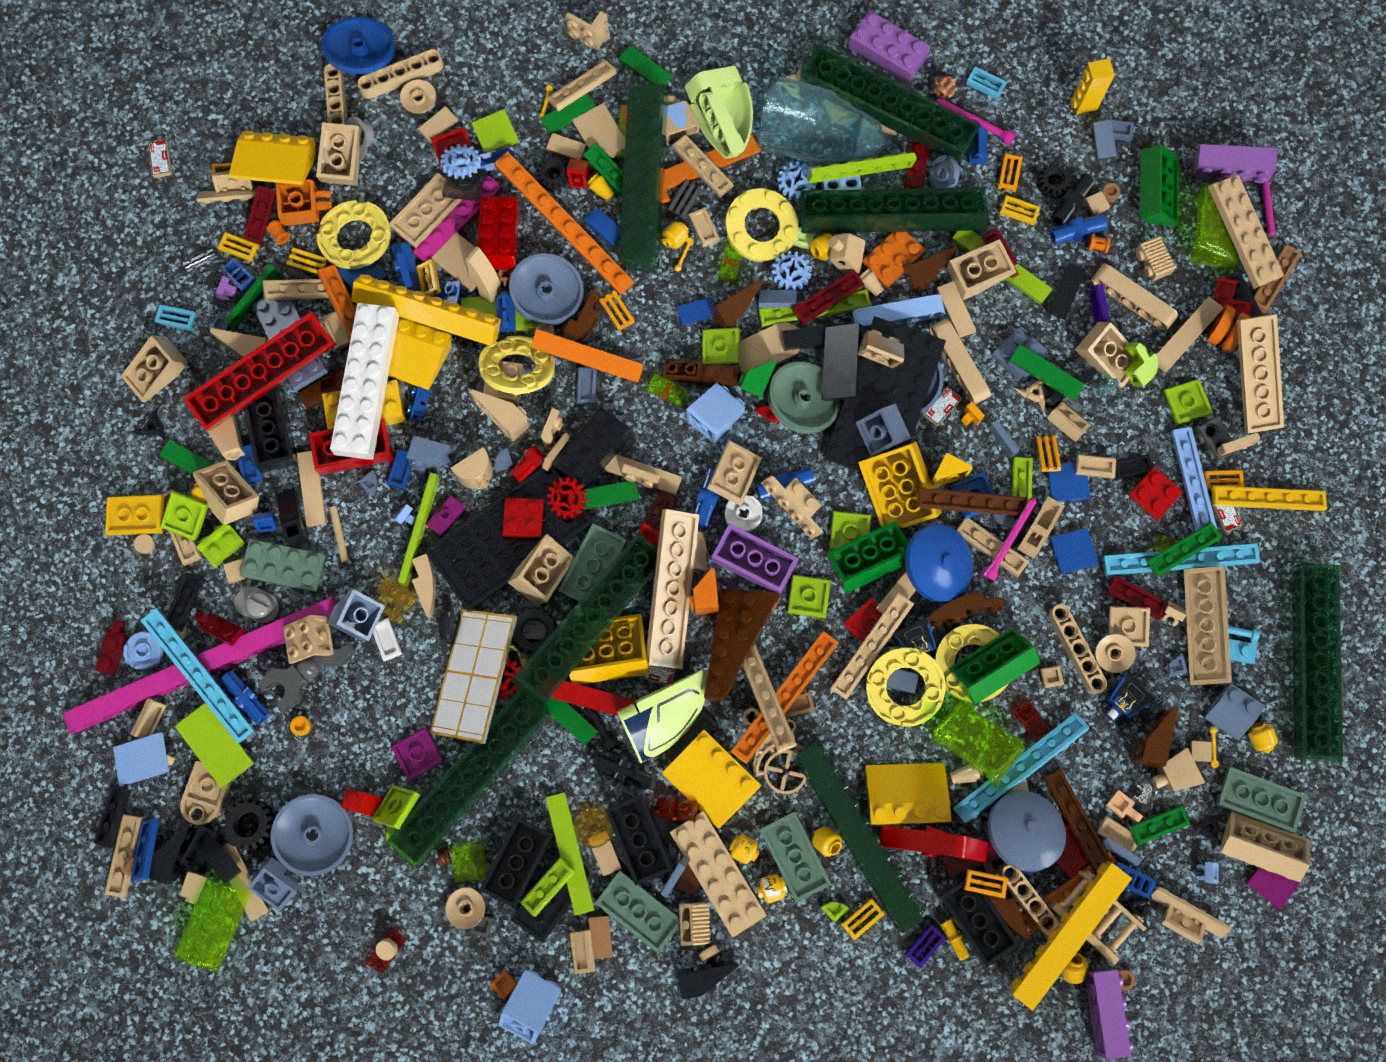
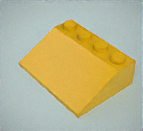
[229,130,317,185]
[388,317,452,390]
[858,441,942,529]
[565,614,650,685]
[662,730,762,829]
[865,763,951,825]

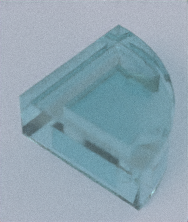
[1096,378,1120,398]

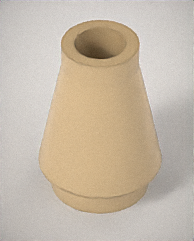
[859,269,884,297]
[950,763,981,784]

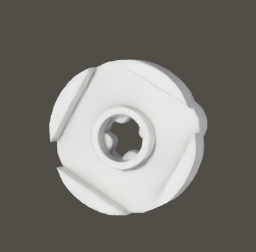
[725,495,763,532]

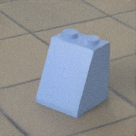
[686,383,745,445]
[498,970,561,1044]

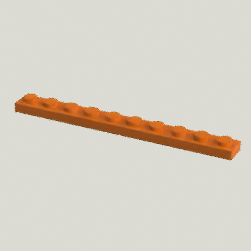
[494,151,634,296]

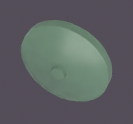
[767,362,841,434]

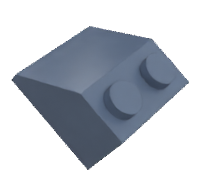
[855,404,911,457]
[407,436,456,473]
[327,589,385,641]
[1204,683,1265,741]

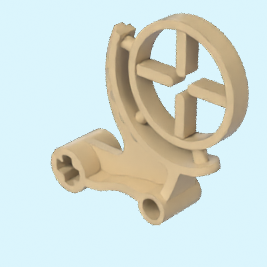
[743,708,808,794]

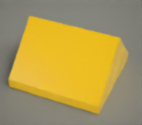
[931,453,972,488]

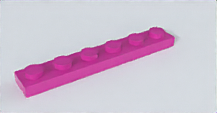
[413,175,503,263]

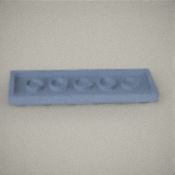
[252,297,328,391]

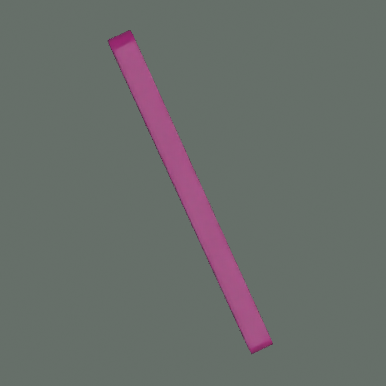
[63,597,337,733]

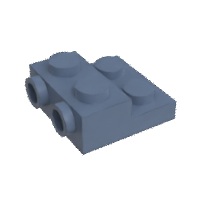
[992,328,1047,380]
[247,857,300,912]

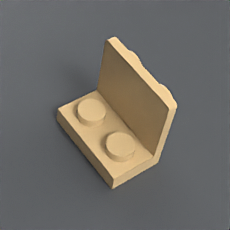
[283,615,334,664]

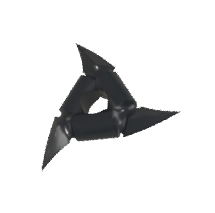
[452,334,477,362]
[130,407,166,442]
[1189,814,1226,851]
[1120,895,1152,930]

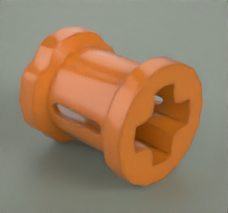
[266,220,290,245]
[1088,234,1111,254]

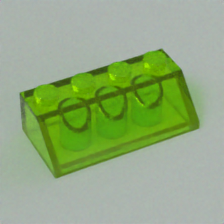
[173,879,251,971]

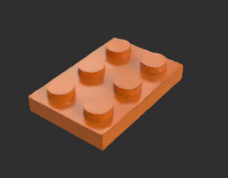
[862,226,926,289]

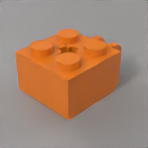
[276,179,332,226]

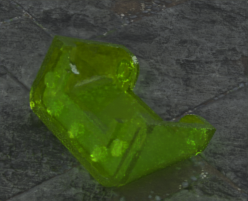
[1188,183,1241,269]
[931,701,1025,788]

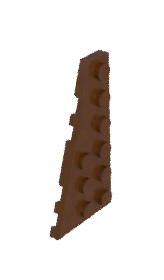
[704,589,780,701]

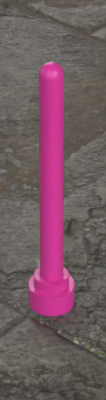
[936,98,1017,146]
[1261,181,1275,236]
[981,498,1036,581]

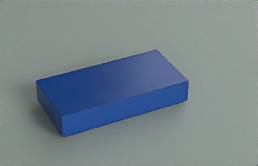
[677,297,715,326]
[386,449,413,490]

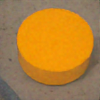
[290,716,311,736]

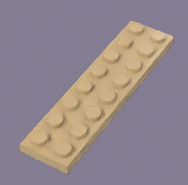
[646,509,699,669]

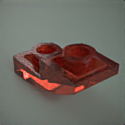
[1012,699,1052,743]
[653,796,699,821]
[365,927,407,975]

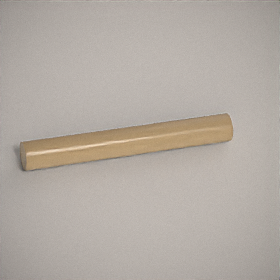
[329,506,349,563]

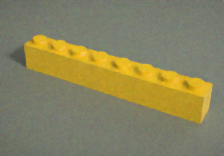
[351,275,501,346]
[1009,861,1132,1011]

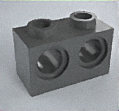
[1193,417,1235,464]

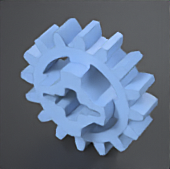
[440,144,481,179]
[777,161,817,202]
[771,251,812,290]

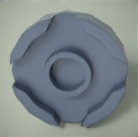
[929,155,966,193]

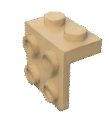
[565,11,610,50]

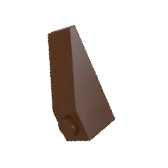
[903,246,958,293]
[710,280,762,328]

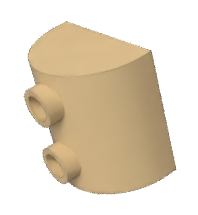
[451,447,493,490]

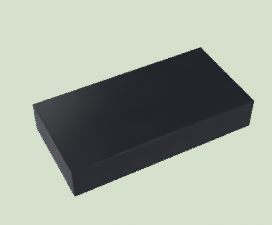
[1115,454,1153,481]

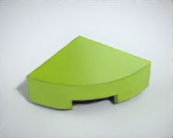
[820,902,849,922]

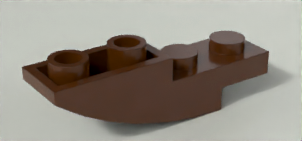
[556,289,600,359]
[663,359,741,387]
[927,592,1005,627]
[981,861,1031,940]

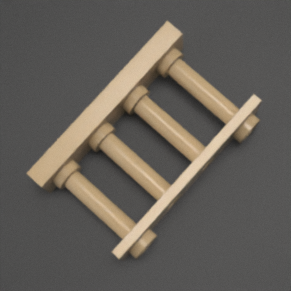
[1049,870,1146,965]

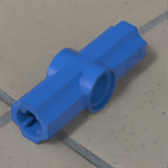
[1049,213,1108,245]
[756,467,815,501]
[694,469,720,528]
[219,671,271,725]

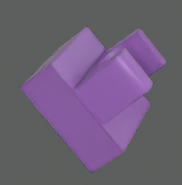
[216,276,237,300]

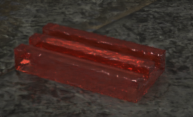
[644,490,677,531]

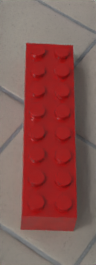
[183,311,337,431]

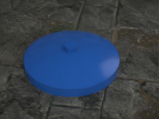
[322,17,395,74]
[905,524,973,602]

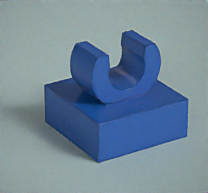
[253,509,277,533]

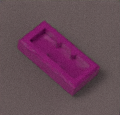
[426,496,466,537]

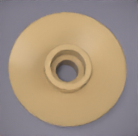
[400,80,436,114]
[1095,634,1136,673]
[446,888,485,929]

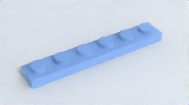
[1171,427,1217,531]

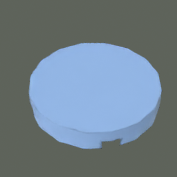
[123,632,164,670]

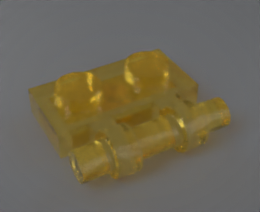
[371,576,419,624]

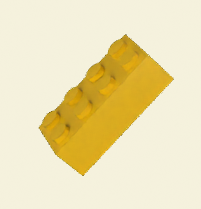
[322,380,407,429]

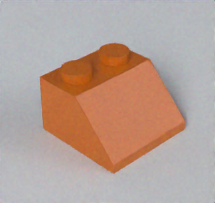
[690,568,719,616]

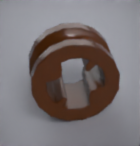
[437,847,451,867]

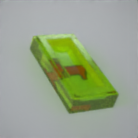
[718,243,742,283]
[646,374,688,407]

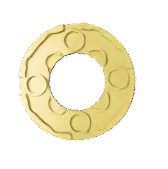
[725,188,798,262]
[317,200,391,269]
[479,336,555,395]
[934,624,1008,703]
[866,647,946,727]

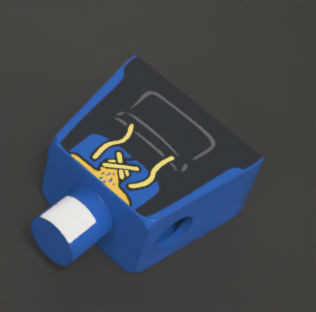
[892,618,936,655]
[1105,673,1155,722]

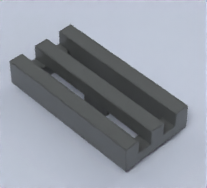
[668,180,702,220]

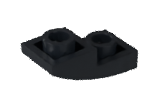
[199,839,242,884]

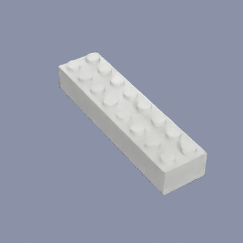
[330,303,399,460]

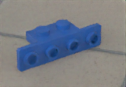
[391,242,421,292]

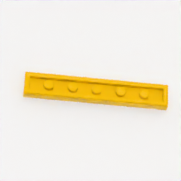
[1211,486,1327,511]

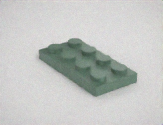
[558,523,627,608]
[240,539,326,593]
[1216,767,1307,833]
[759,812,832,903]
[595,871,680,954]

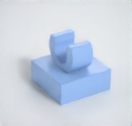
[393,504,416,525]
[1197,862,1219,884]

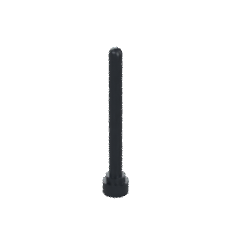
[563,669,620,752]

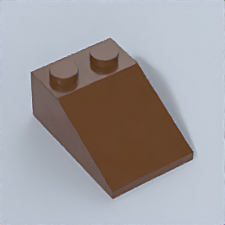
[1131,707,1179,769]

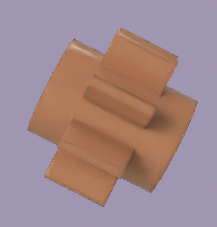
[933,76,956,99]
[496,270,514,289]

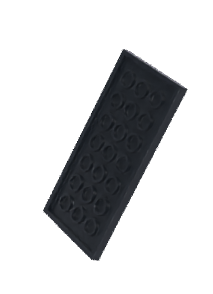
[824,316,946,472]
[424,466,594,611]

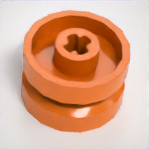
[1206,305,1251,353]

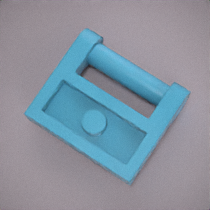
[1229,626,1260,664]

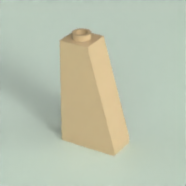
[207,414,245,461]

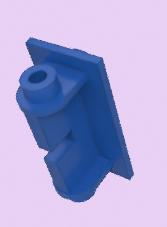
[969,125,988,164]
[479,146,515,173]
[496,292,516,332]
[405,385,431,422]

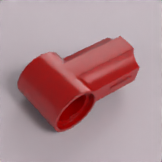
[509,446,546,483]

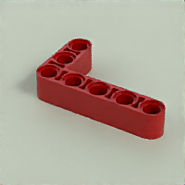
[878,825,989,863]

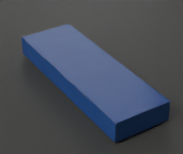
[131,818,159,882]

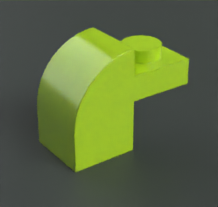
[1123,342,1158,387]

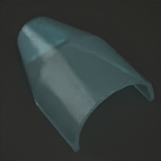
[758,76,890,164]

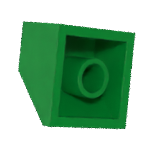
[738,360,777,397]

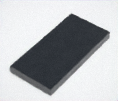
[822,323,862,401]
[510,853,590,944]

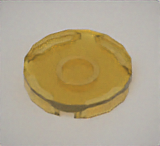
[574,808,614,848]

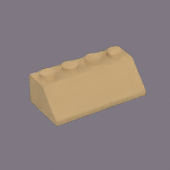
[1221,811,1310,882]

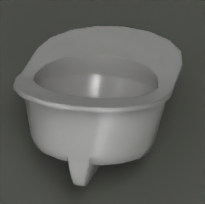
[347,116,374,161]
[234,586,279,623]

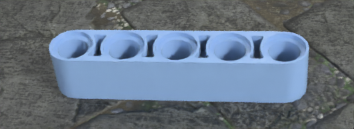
[852,294,945,332]

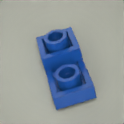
[583,208,624,246]

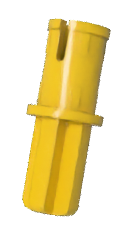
[940,919,969,960]

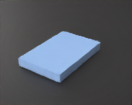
[113,733,169,786]

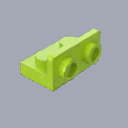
[196,524,245,568]

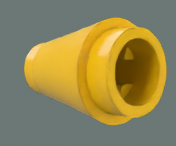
[587,173,614,201]

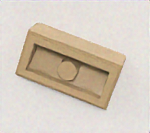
[1047,401,1091,442]
[693,532,707,572]

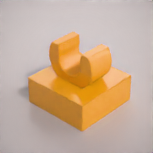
[961,402,985,426]

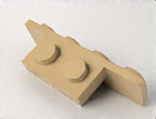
[196,172,272,204]
[605,454,682,495]
[762,475,823,539]
[1151,887,1231,944]

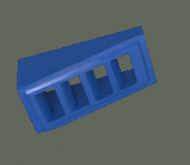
[221,257,256,294]
[1115,861,1157,899]

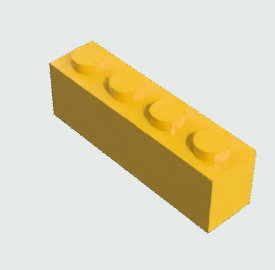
[1070,58,1115,115]

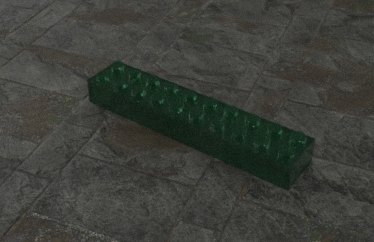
[800,44,981,164]
[619,85,668,269]
[799,187,989,234]
[510,532,658,707]
[1292,562,1343,763]
[386,688,552,869]
[793,742,924,933]

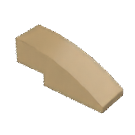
[465,246,502,303]
[1018,496,1065,559]
[412,554,436,618]

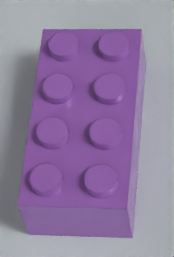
[848,10,930,84]
[1193,144,1278,183]
[712,523,799,595]
[1085,968,1133,1059]

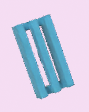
[966,67,1007,100]
[154,305,197,331]

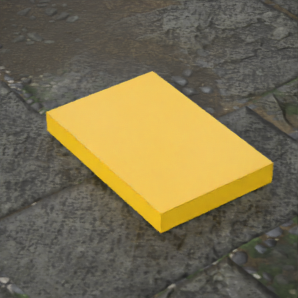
[105,495,164,536]

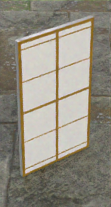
[430,609,517,744]

